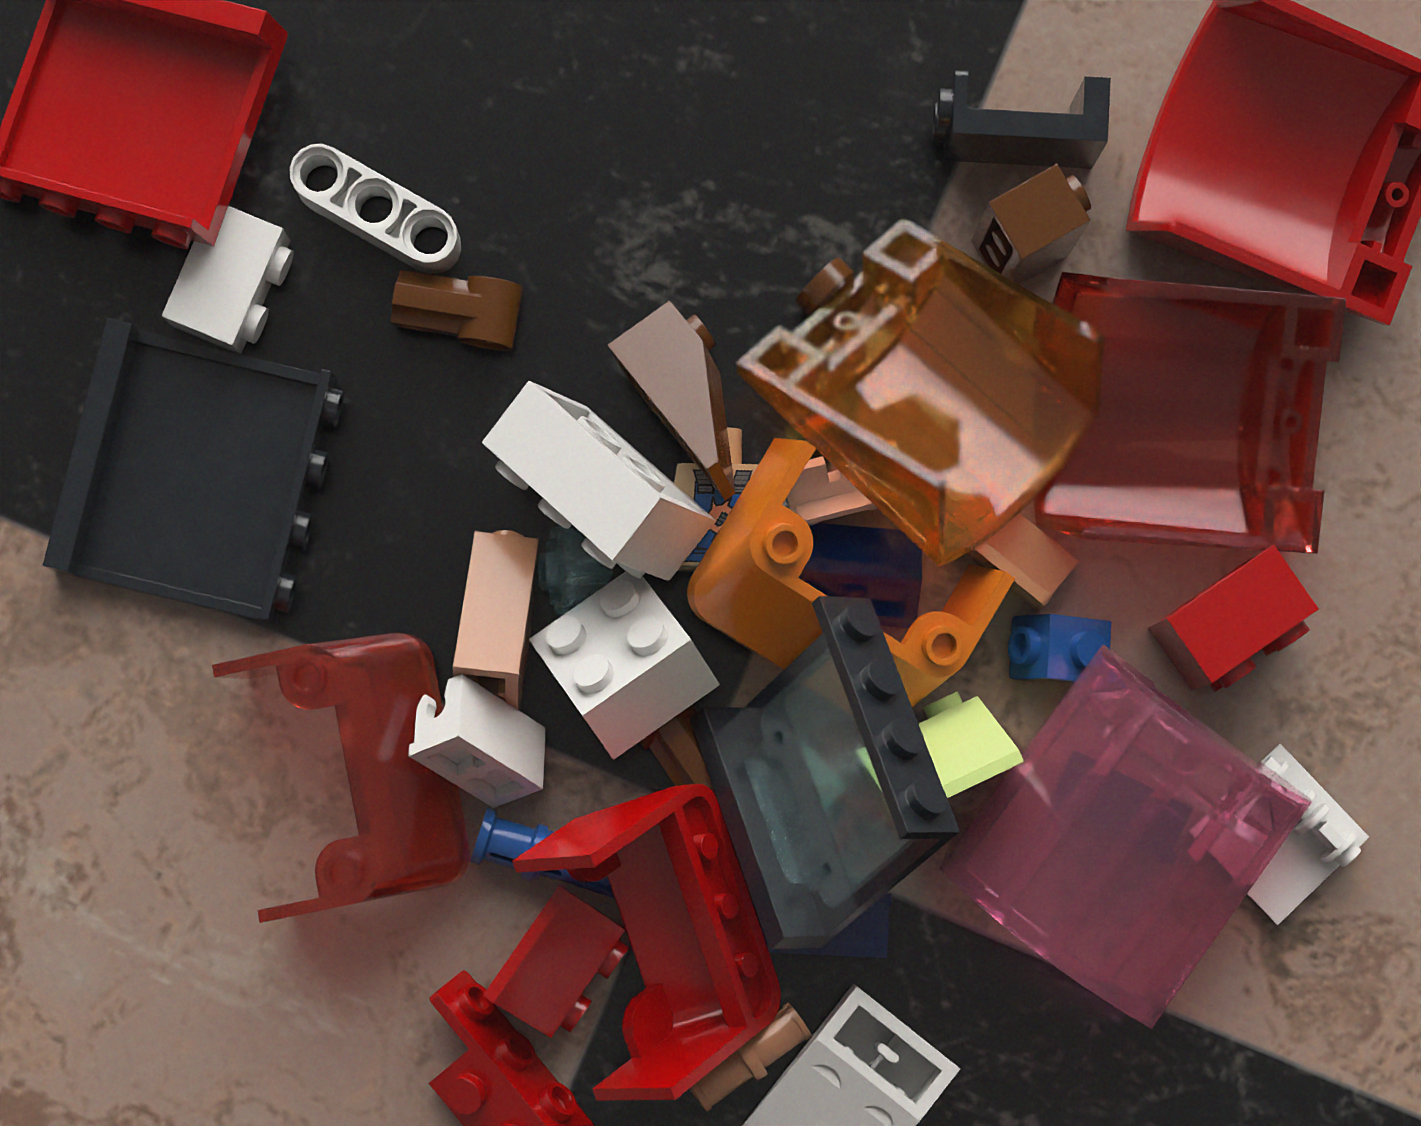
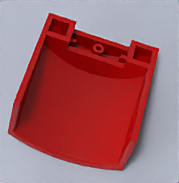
[1125,0,1421,326]

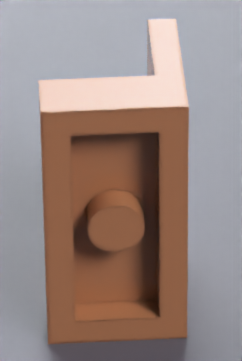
[939,481,1079,612]

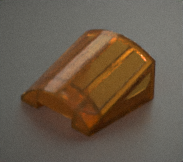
[736,218,1105,567]

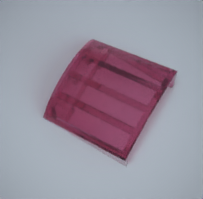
[939,644,1312,1029]

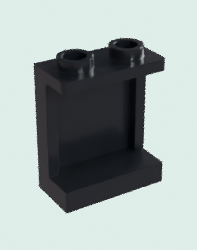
[932,70,1111,169]

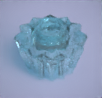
[537,525,613,616]

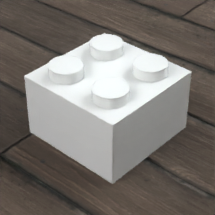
[529,571,720,760]

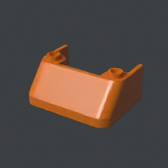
[687,438,1015,714]

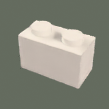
[162,206,294,354]

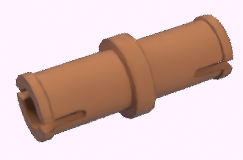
[689,1003,812,1112]

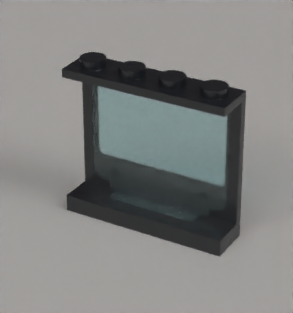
[690,596,960,950]

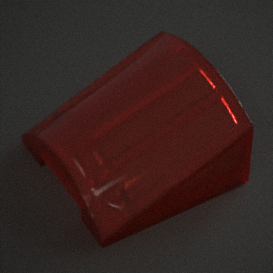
[1032,271,1346,554]

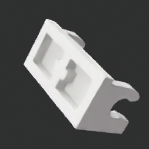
[409,674,546,808]

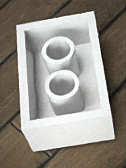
[482,381,716,581]

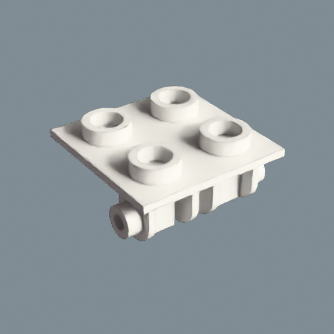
[1188,744,1369,925]

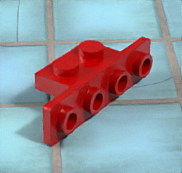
[428,970,595,1126]

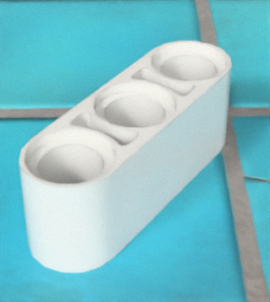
[290,144,461,274]

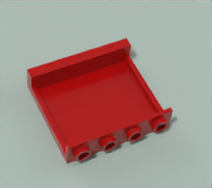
[0,0,289,249]

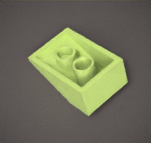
[857,691,1024,822]

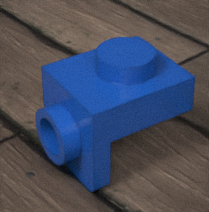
[1008,614,1112,685]

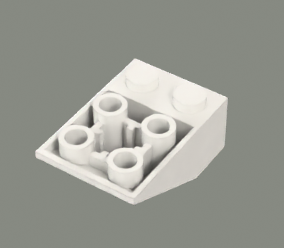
[742,984,960,1126]

